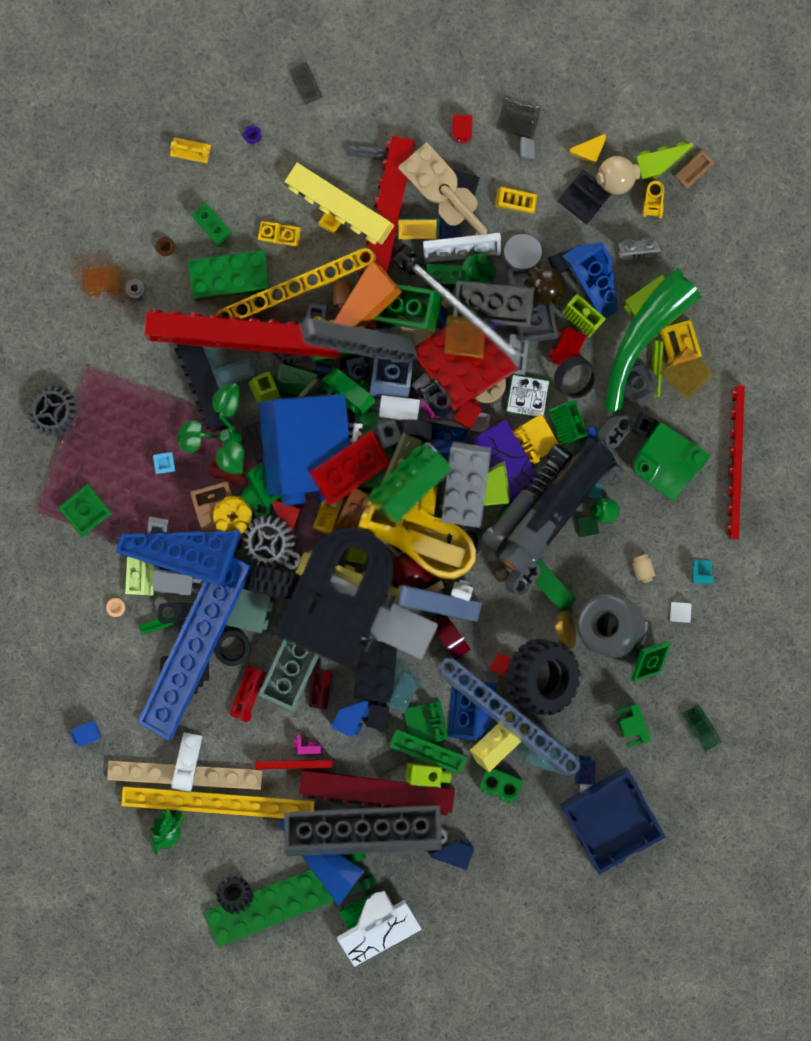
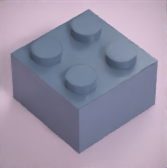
[370,357,413,398]

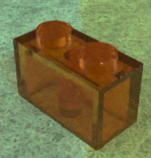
[82,266,123,297]

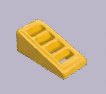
[494,187,537,214]

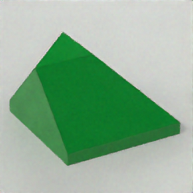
[631,641,671,682]

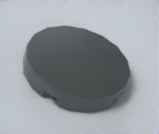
[623,364,658,403]

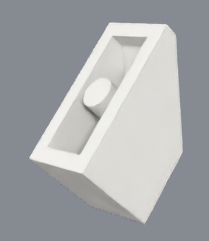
[358,891,398,935]

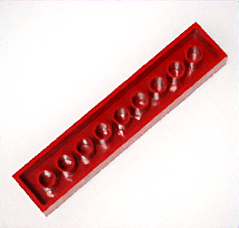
[144,309,340,359]

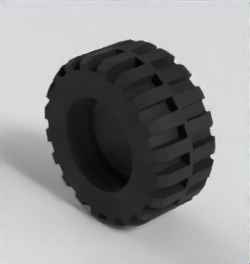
[506,639,581,715]

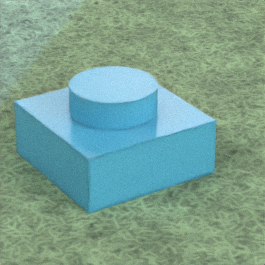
[153,452,175,474]

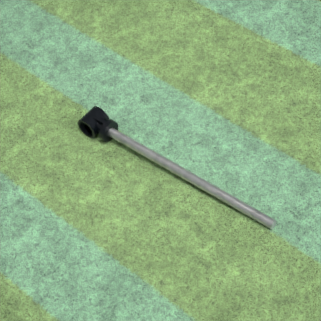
[391,244,519,360]

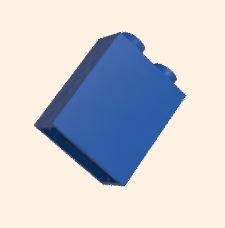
[258,395,350,505]

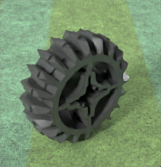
[28,385,80,437]

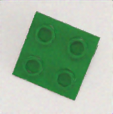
[403,701,448,742]

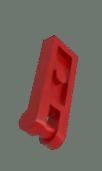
[230,665,266,722]

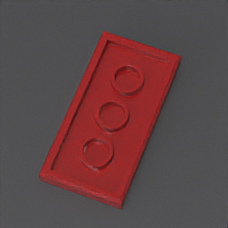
[309,431,391,506]

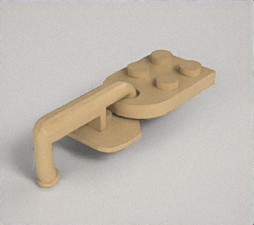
[398,142,487,235]

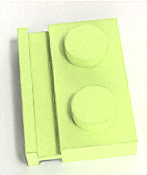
[125,557,155,595]

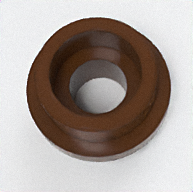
[156,237,175,256]

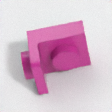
[294,734,321,754]

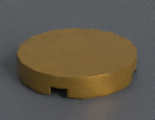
[556,611,576,649]

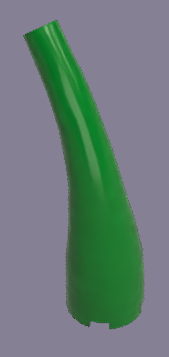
[605,268,702,412]

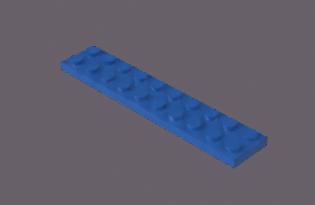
[137,556,253,740]

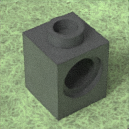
[372,418,401,449]

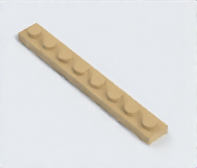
[107,760,262,790]

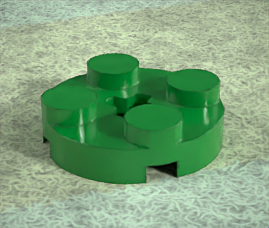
[463,253,497,283]

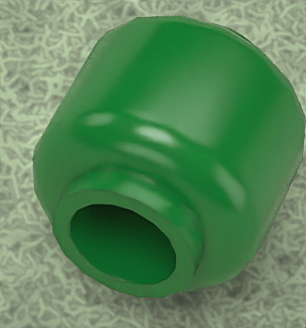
[591,498,620,524]

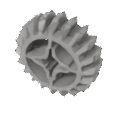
[243,515,295,567]

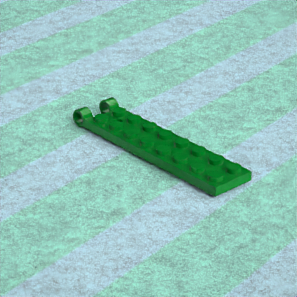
[204,853,377,947]

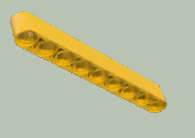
[216,248,376,320]

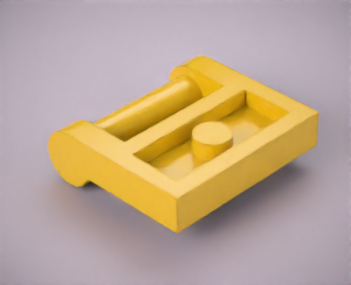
[659,320,702,366]

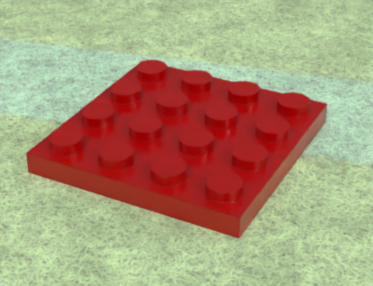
[415,320,517,412]

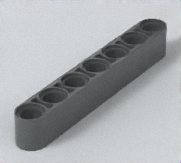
[300,319,417,363]

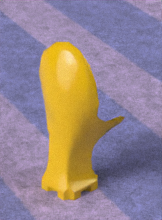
[358,499,476,579]

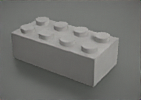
[442,442,492,528]

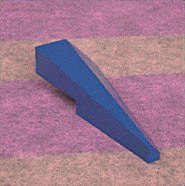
[279,819,364,906]

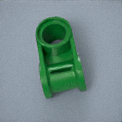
[238,484,272,518]

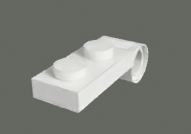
[172,733,202,792]

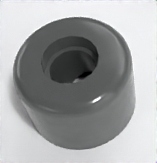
[577,594,645,658]

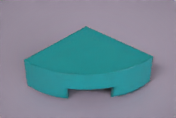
[587,483,603,500]

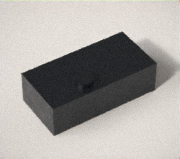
[453,279,535,327]

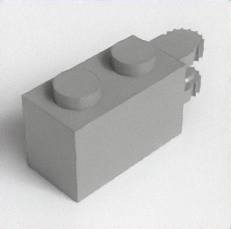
[153,566,204,595]

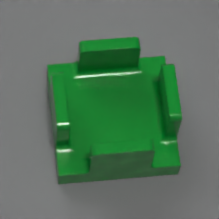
[614,703,651,748]

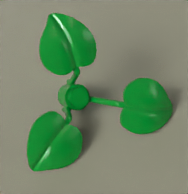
[176,383,244,474]

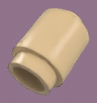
[632,554,656,584]

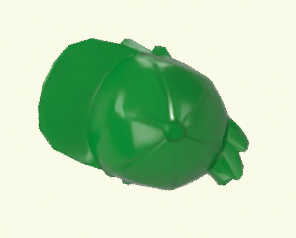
[150,809,185,855]

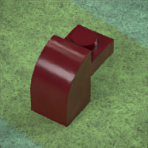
[433,615,471,661]

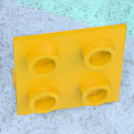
[513,414,559,464]

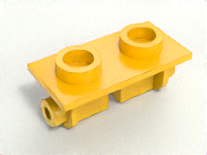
[170,137,211,164]

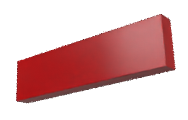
[255,759,333,770]

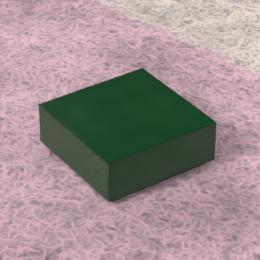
[577,516,599,537]

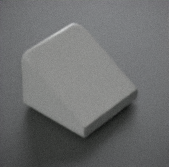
[520,137,535,159]

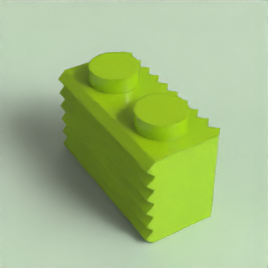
[561,293,606,337]

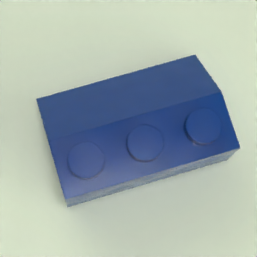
[448,680,496,741]

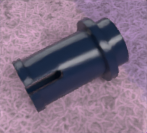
[314,362,340,376]

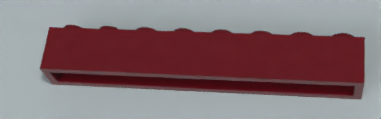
[299,770,455,815]

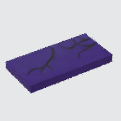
[472,419,538,504]

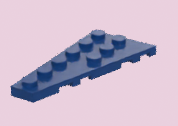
[116,531,241,587]

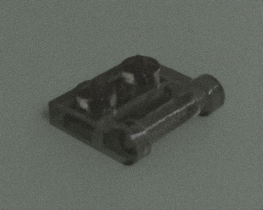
[496,96,542,139]

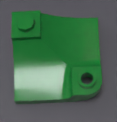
[633,421,711,501]

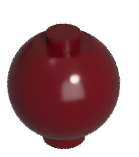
[392,553,434,589]

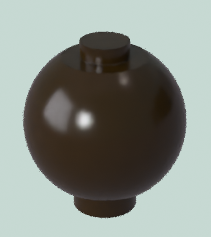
[527,265,566,306]

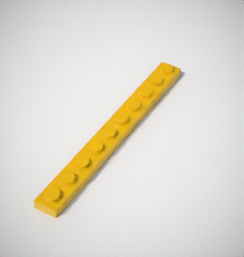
[121,786,315,819]

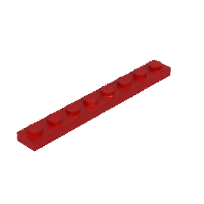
[726,385,745,539]

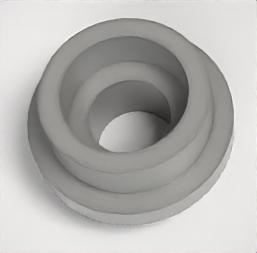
[125,279,145,298]

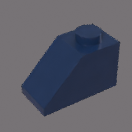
[430,839,474,870]

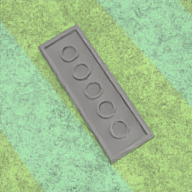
[329,575,438,660]

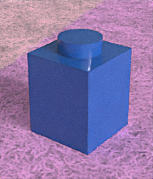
[71,720,102,747]

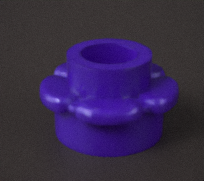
[243,125,262,144]

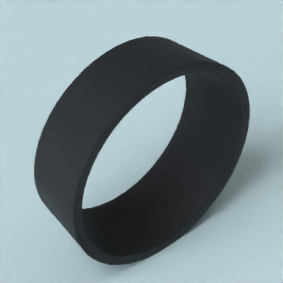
[554,356,596,399]

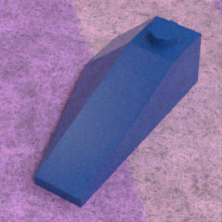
[563,242,618,319]

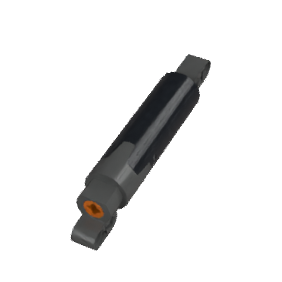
[499,414,632,595]

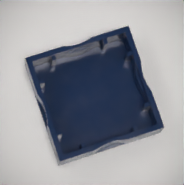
[559,767,666,875]

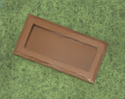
[674,149,715,190]

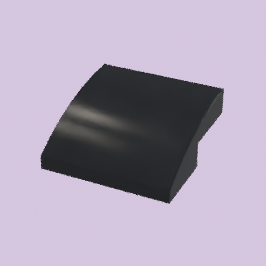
[557,169,612,225]

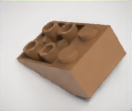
[190,481,244,539]

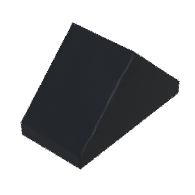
[631,412,659,438]

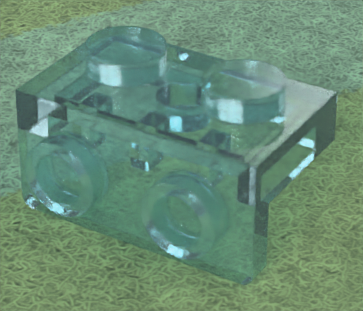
[387,672,420,714]

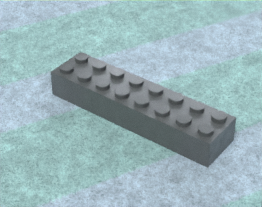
[285,806,442,856]

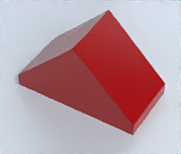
[272,499,302,535]

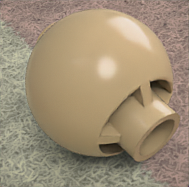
[596,156,641,195]

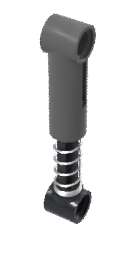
[482,444,573,552]

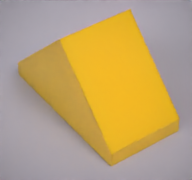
[569,134,606,165]

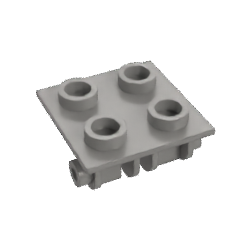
[618,237,661,260]

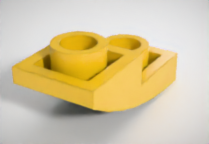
[258,221,301,247]

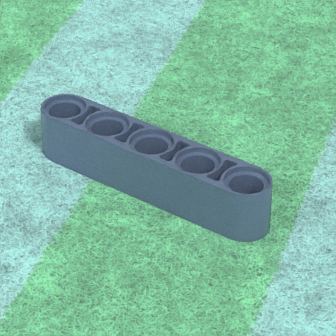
[397,586,482,622]

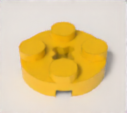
[213,496,252,533]

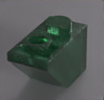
[682,704,722,752]

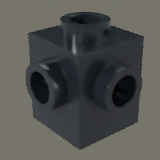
[339,355,369,384]

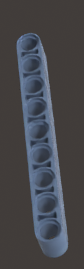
[438,658,580,776]

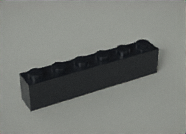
[175,344,233,433]

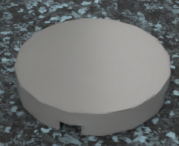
[504,234,542,272]

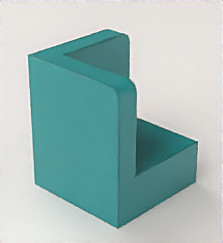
[692,560,713,584]

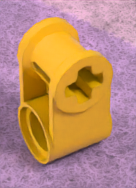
[642,181,664,219]

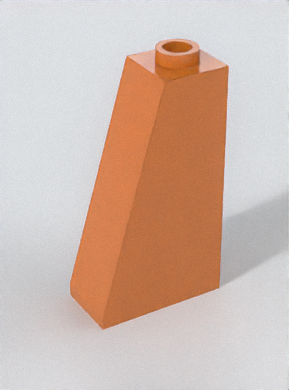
[334,261,402,328]

